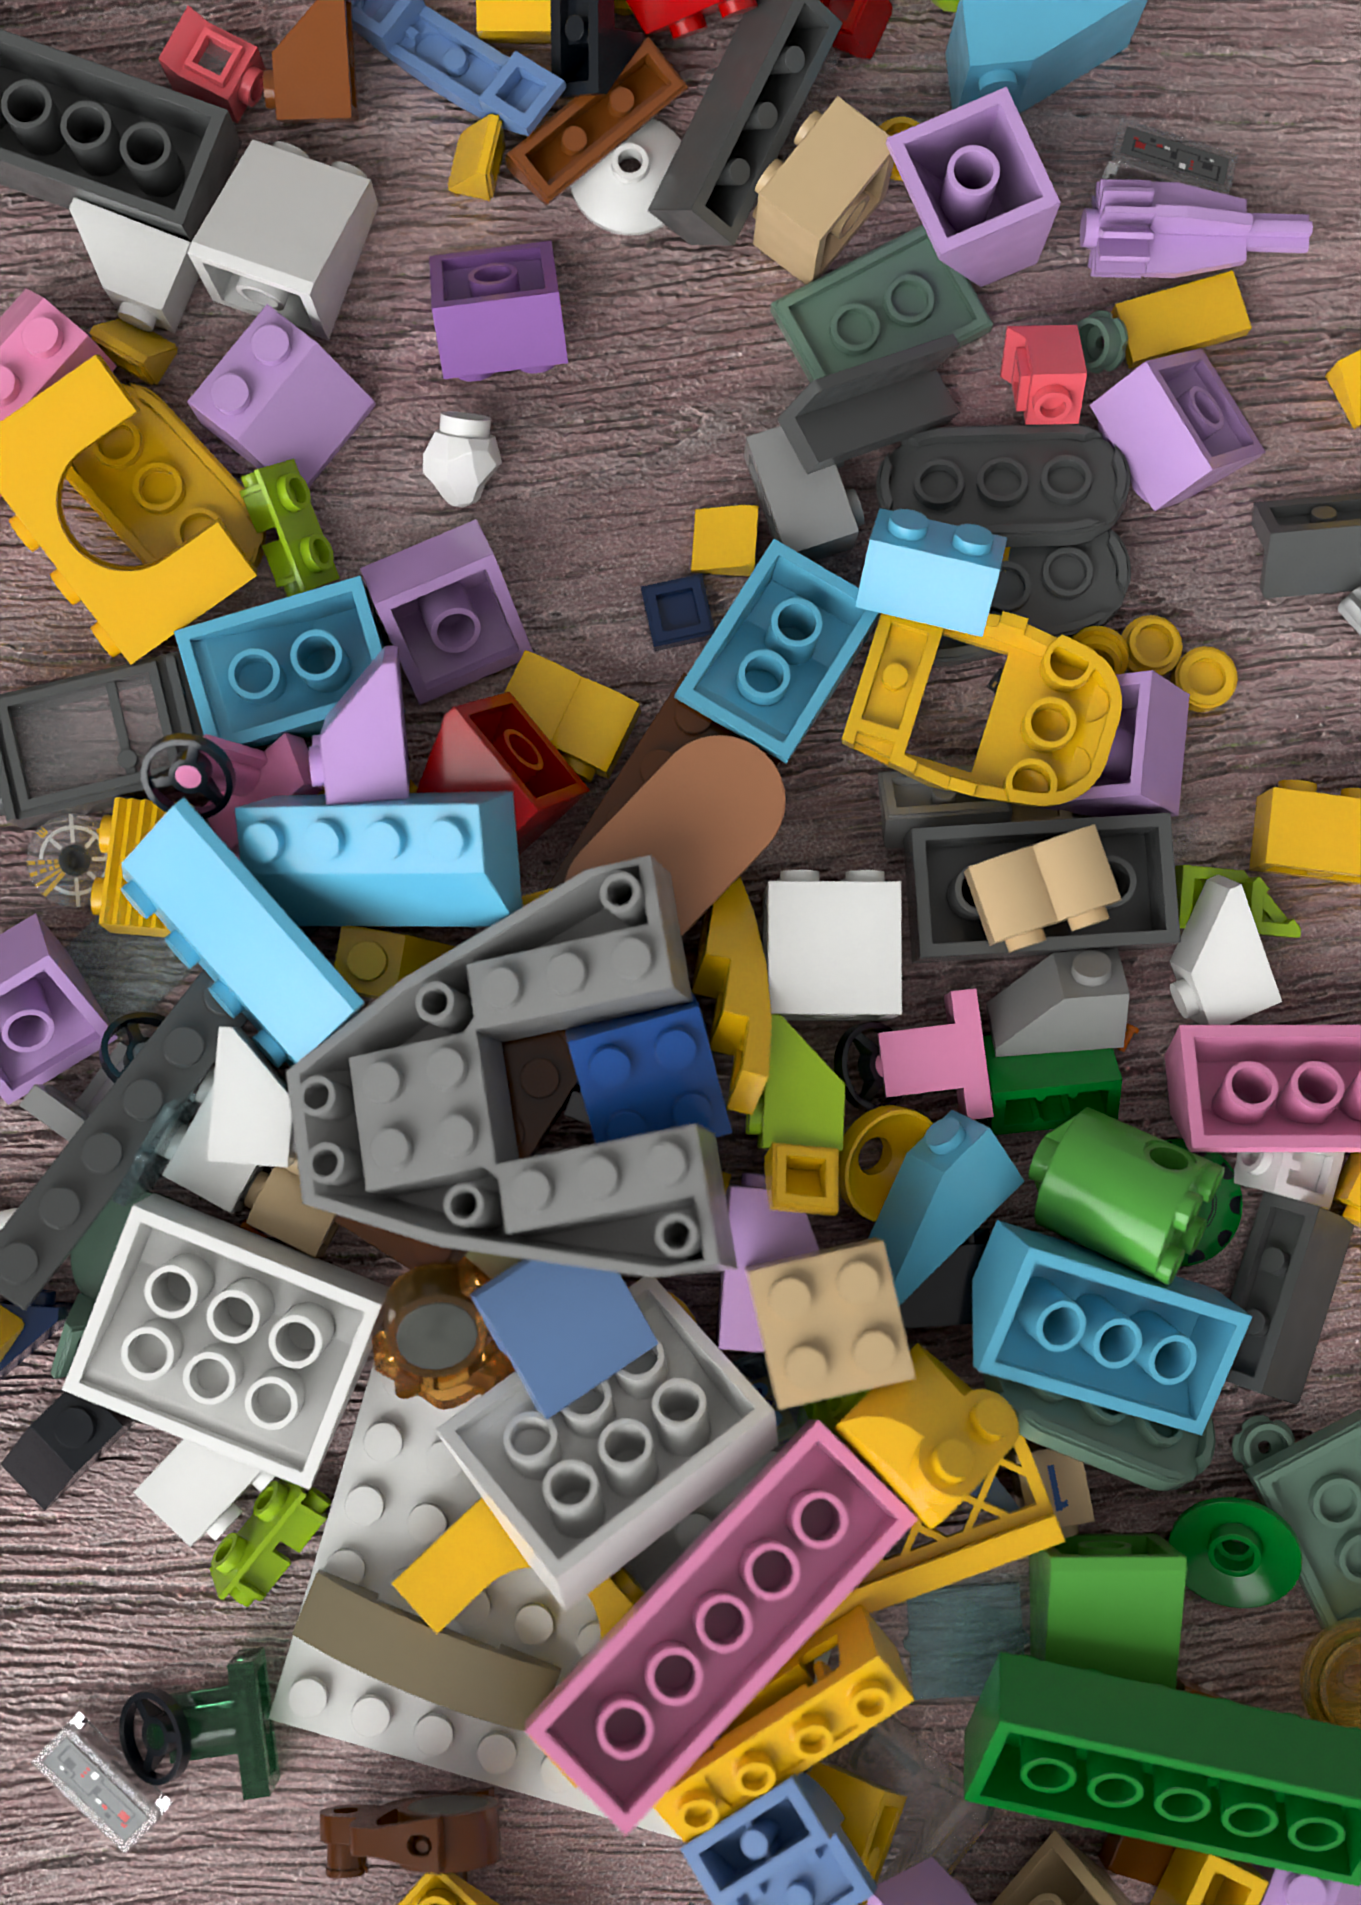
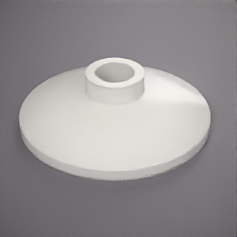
[570,118,681,236]

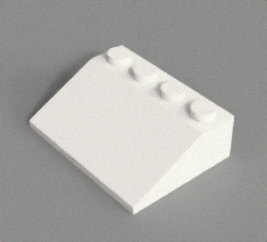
[62,1193,395,1490]
[436,1276,779,1611]

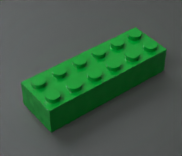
[963,1651,1361,1887]

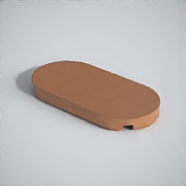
[565,735,785,937]

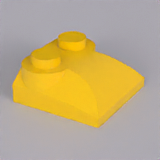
[834,1343,1019,1529]

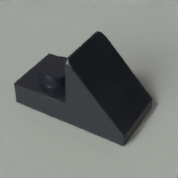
[551,0,644,99]

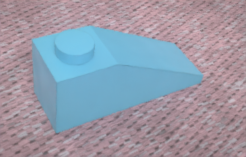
[868,1110,1025,1306]

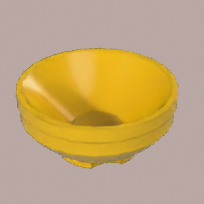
[838,1105,933,1222]

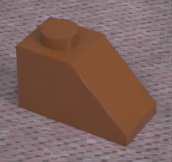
[263,0,359,124]

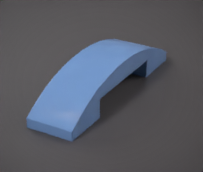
[352,0,567,136]

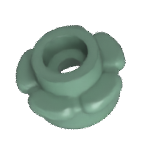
[1076,310,1128,374]
[1231,1415,1295,1474]

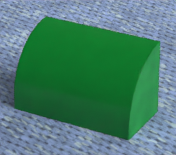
[983,1035,1122,1135]

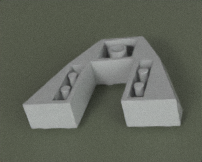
[286,855,738,1277]

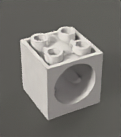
[763,870,902,1021]

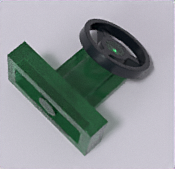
[119,1647,281,1800]

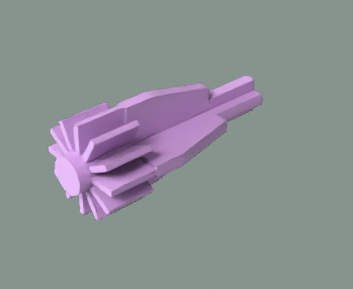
[1080,178,1313,278]

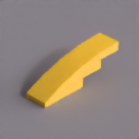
[692,876,772,1115]

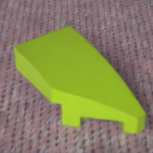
[1175,865,1301,938]

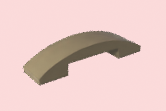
[292,1569,562,1732]

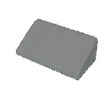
[878,765,1012,849]

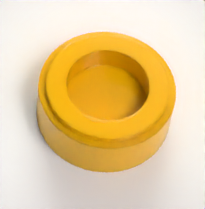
[1170,646,1238,712]

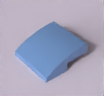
[469,1259,659,1420]

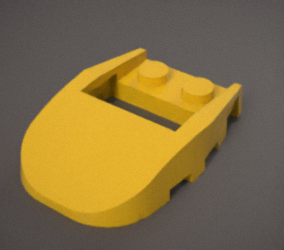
[841,611,1122,807]

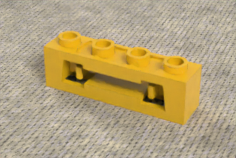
[652,1604,915,1844]

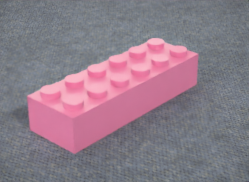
[525,1420,918,1835]

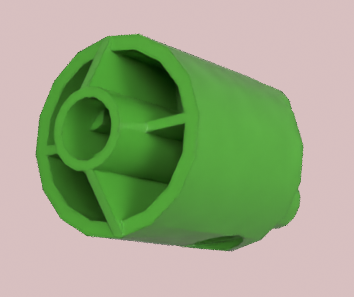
[1028,1107,1225,1285]

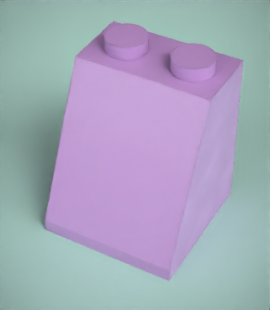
[886,87,1061,287]
[716,1173,819,1352]

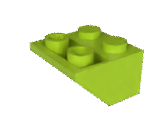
[745,1014,845,1151]

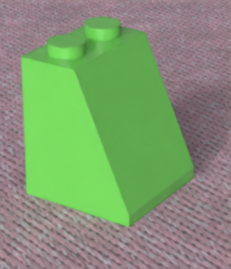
[1029,1533,1186,1690]

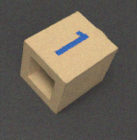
[1006,1441,1095,1538]

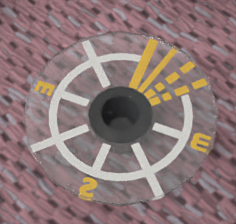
[26,813,107,908]

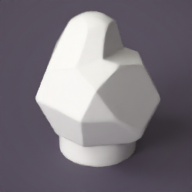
[423,411,502,508]

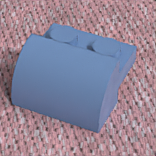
[680,1772,878,1905]

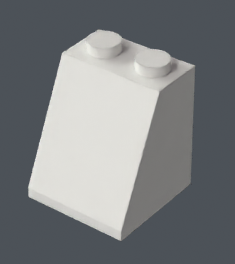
[187,139,379,341]

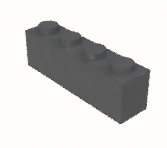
[647,0,843,246]

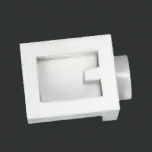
[1234,1152,1345,1210]

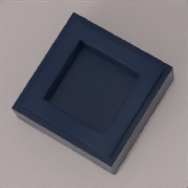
[641,574,715,652]

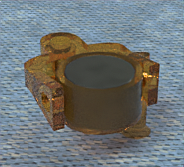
[372,1256,516,1410]

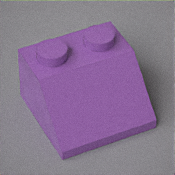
[429,240,568,382]

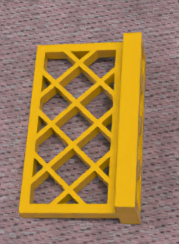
[812,1434,1065,1635]

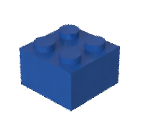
[565,990,732,1144]

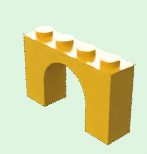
[0,355,257,665]
[392,1497,646,1788]

